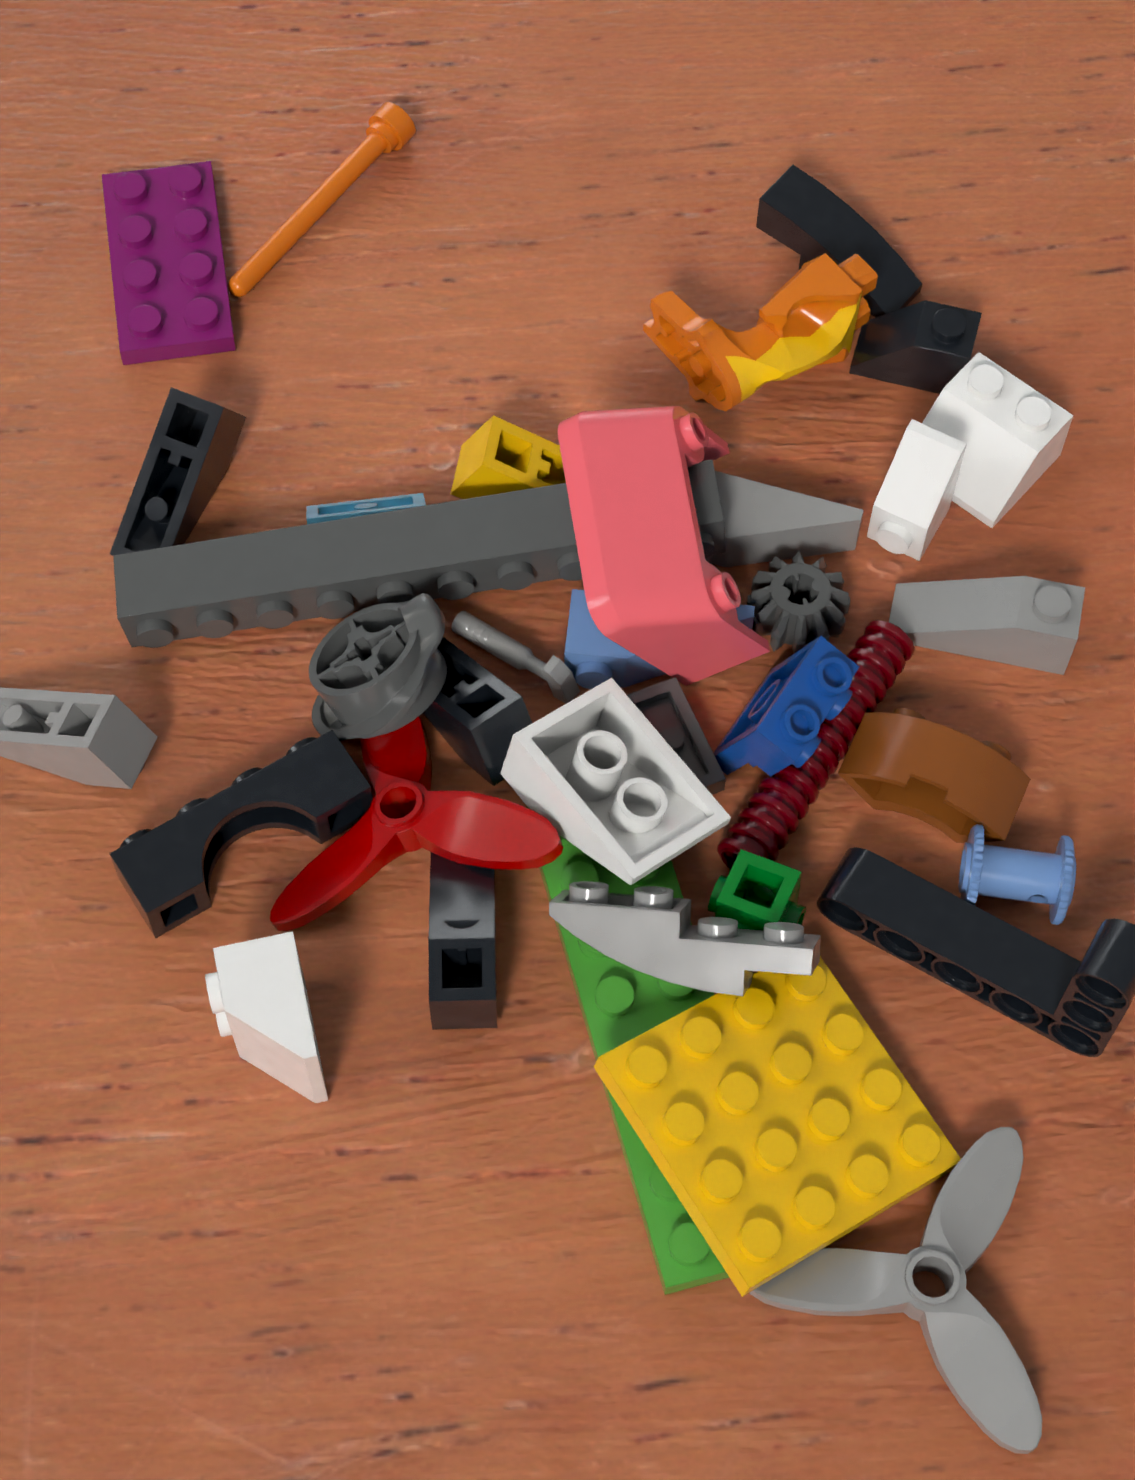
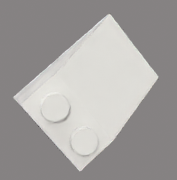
[500,677,731,886]

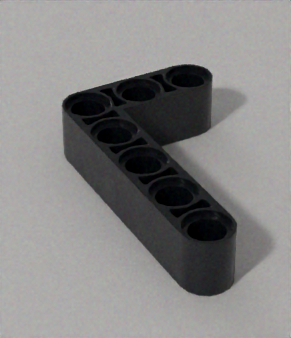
[817,847,1135,1057]

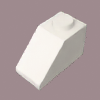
[867,419,967,561]

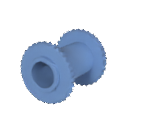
[958,824,1076,925]

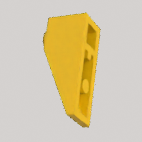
[450,415,566,499]

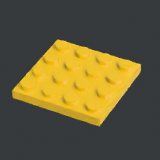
[593,956,961,1297]

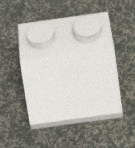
[922,352,1074,528]
[205,931,328,1103]

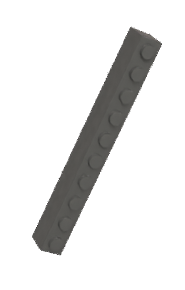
[113,460,726,648]

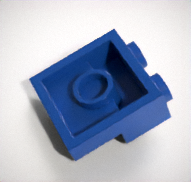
[713,636,859,777]

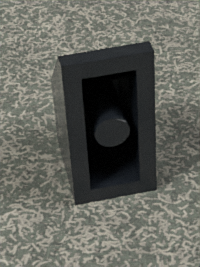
[849,300,982,394]

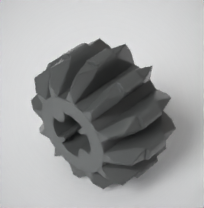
[746,551,850,653]

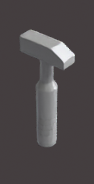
[452,611,580,704]

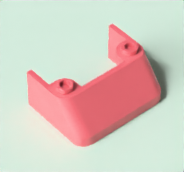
[558,406,770,686]

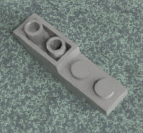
[549,881,821,996]

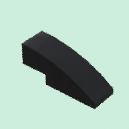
[756,165,922,318]

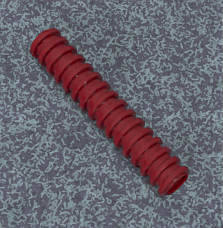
[717,620,915,869]

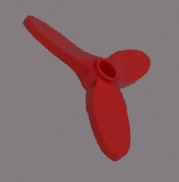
[270,715,563,931]

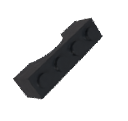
[109,730,373,938]

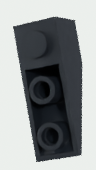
[428,852,497,1030]

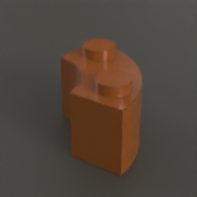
[838,708,1031,843]

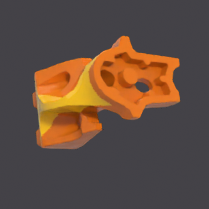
[643,253,878,411]

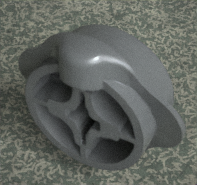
[309,593,447,741]

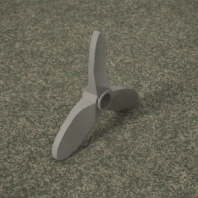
[750,1127,1042,1454]

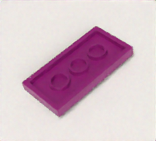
[102,161,236,365]

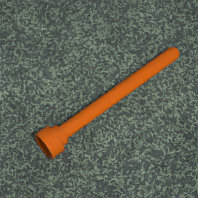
[228,102,416,297]

